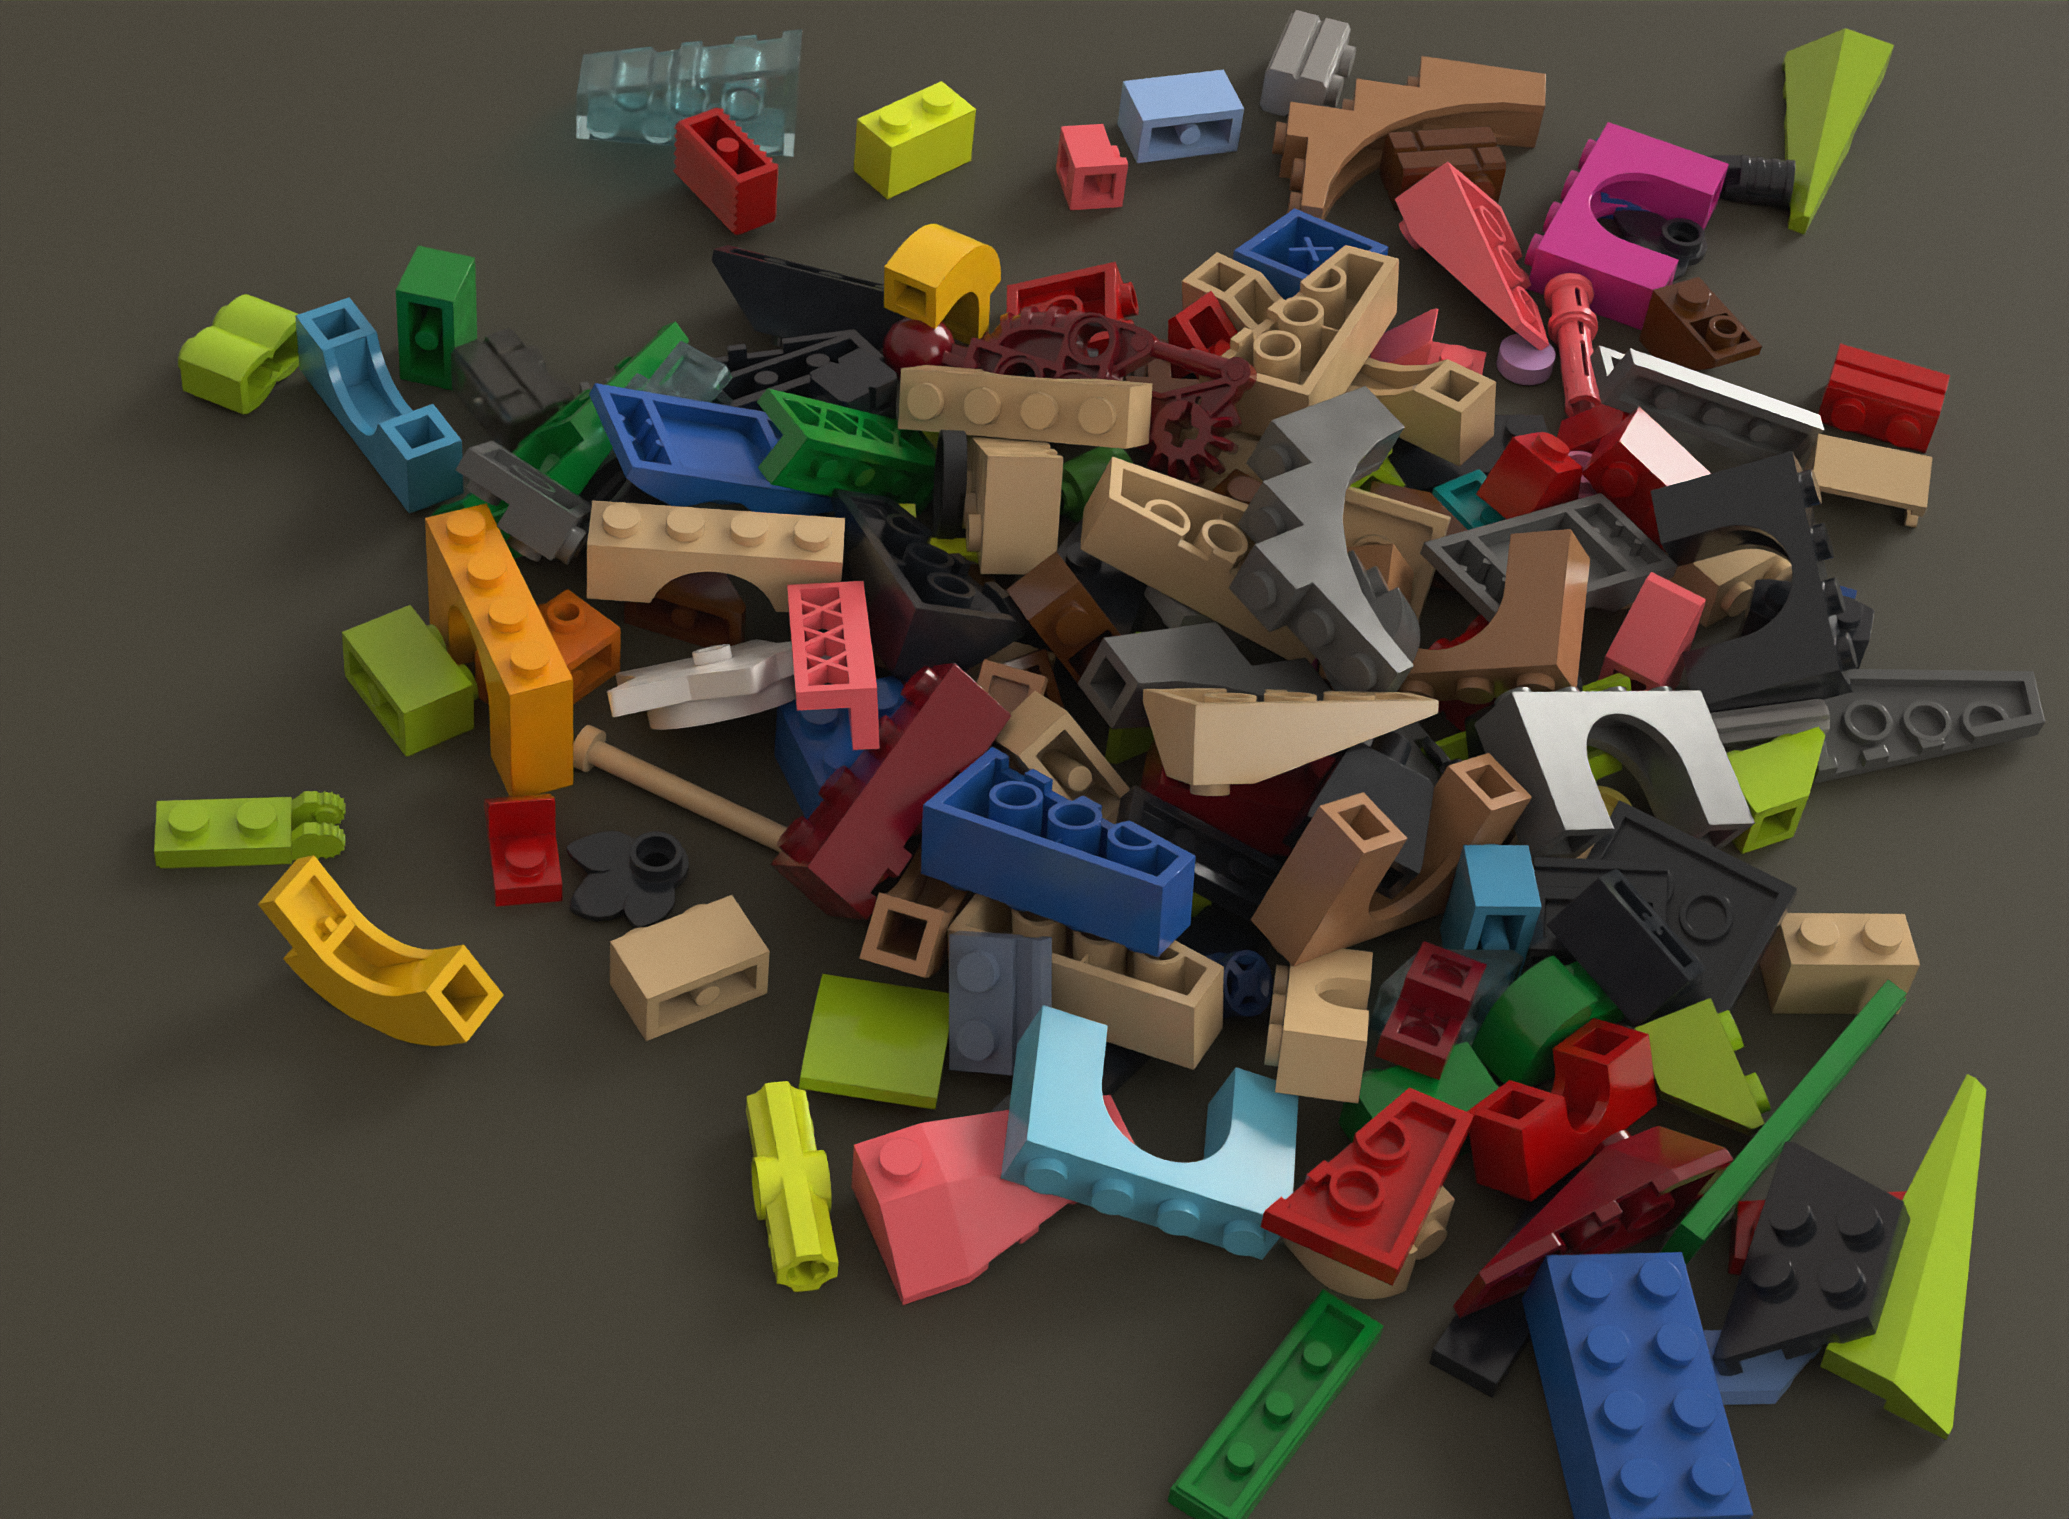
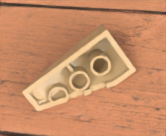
[1143,688,1439,796]

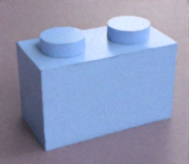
[1117,70,1244,163]

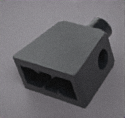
[1282,732,1434,900]

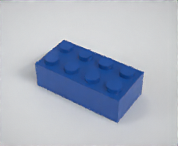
[1522,1252,1753,1519]

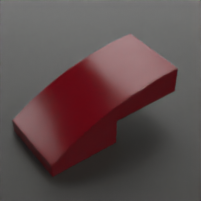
[1375,941,1487,1080]

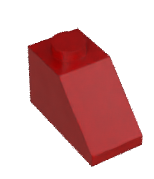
[1476,432,1583,519]

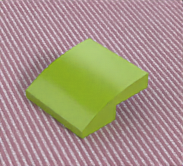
[799,974,949,1110]

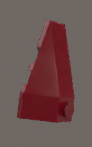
[1453,1126,1734,1318]

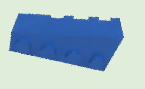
[921,747,1196,957]

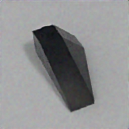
[831,489,1030,682]

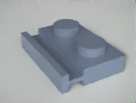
[949,931,1052,1075]

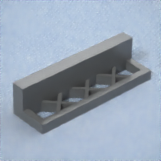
[1590,345,1824,460]

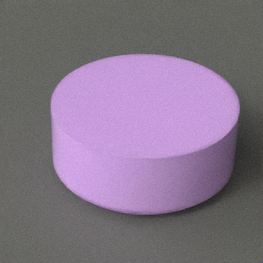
[1496,334,1556,385]

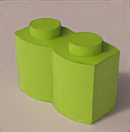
[178,294,299,414]

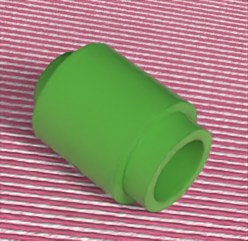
[1060,446,1133,522]

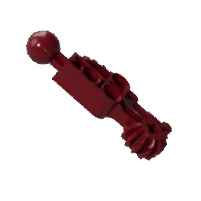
[883,306,1257,485]

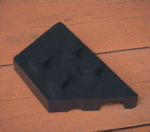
[1712,1142,1910,1376]

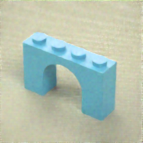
[1001,1005,1299,1260]

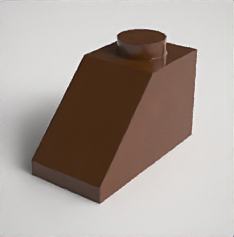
[624,572,746,648]

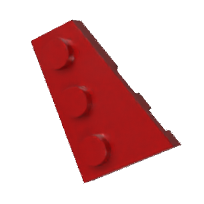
[1260,1087,1474,1286]

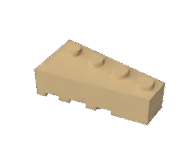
[1199,245,1399,437]
[961,435,1063,575]
[1080,457,1315,664]
[947,893,1224,1070]

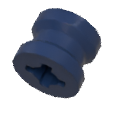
[1203,950,1273,1019]

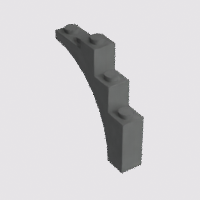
[1229,386,1414,692]
[1078,622,1442,787]

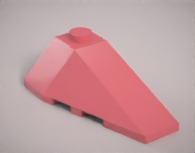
[1395,161,1549,350]
[851,1095,1135,1305]

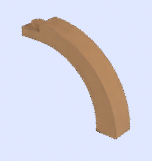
[859,659,1048,978]

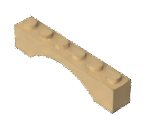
[1182,252,1496,467]

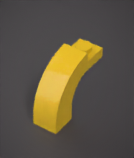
[884,224,1001,345]
[258,855,504,1046]

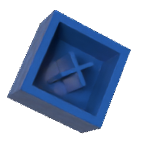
[1233,208,1389,300]

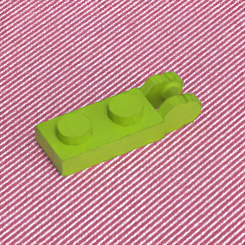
[154,791,346,868]

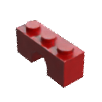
[1467,1018,1657,1202]

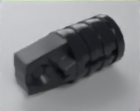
[1705,154,1795,208]

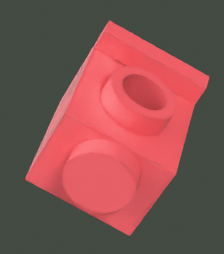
[1056,124,1128,211]

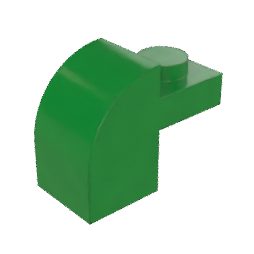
[1471,955,1625,1087]

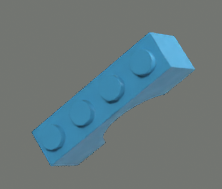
[295,297,464,514]

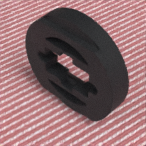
[933,429,967,539]

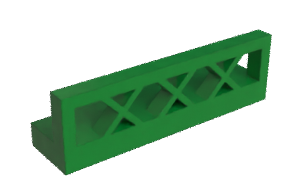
[757,388,936,515]

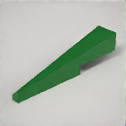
[431,321,689,559]

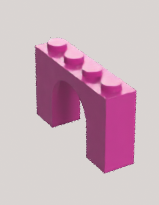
[1524,122,1729,330]

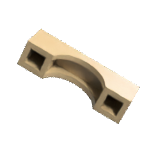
[898,365,1152,449]
[587,500,845,612]

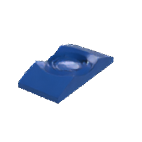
[589,383,834,516]

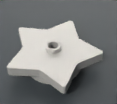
[607,639,832,730]

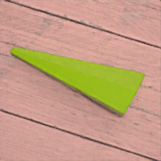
[1782,28,1894,235]
[1820,1074,1987,1440]

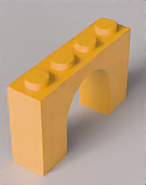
[425,503,573,796]

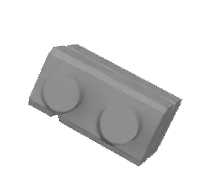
[1260,10,1356,117]

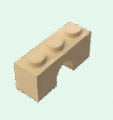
[1264,948,1373,1104]

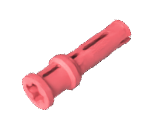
[1543,273,1602,418]

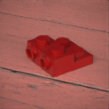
[1006,262,1139,375]

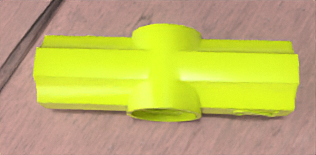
[746,1081,839,1292]

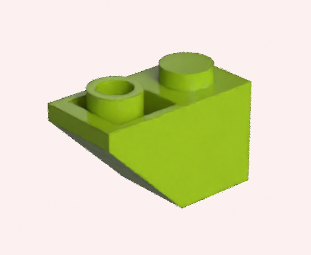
[1727,726,1825,854]
[1634,998,1771,1136]

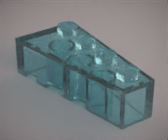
[576,29,802,157]

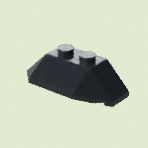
[711,245,905,351]

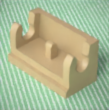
[1804,434,1933,528]

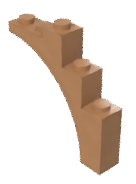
[1272,56,1546,220]

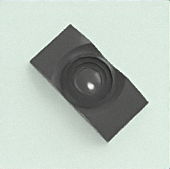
[1420,493,1678,623]

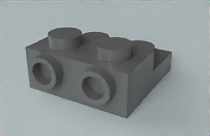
[455,441,592,565]

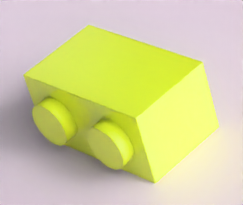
[853,81,976,200]

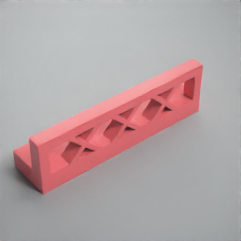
[787,581,880,750]

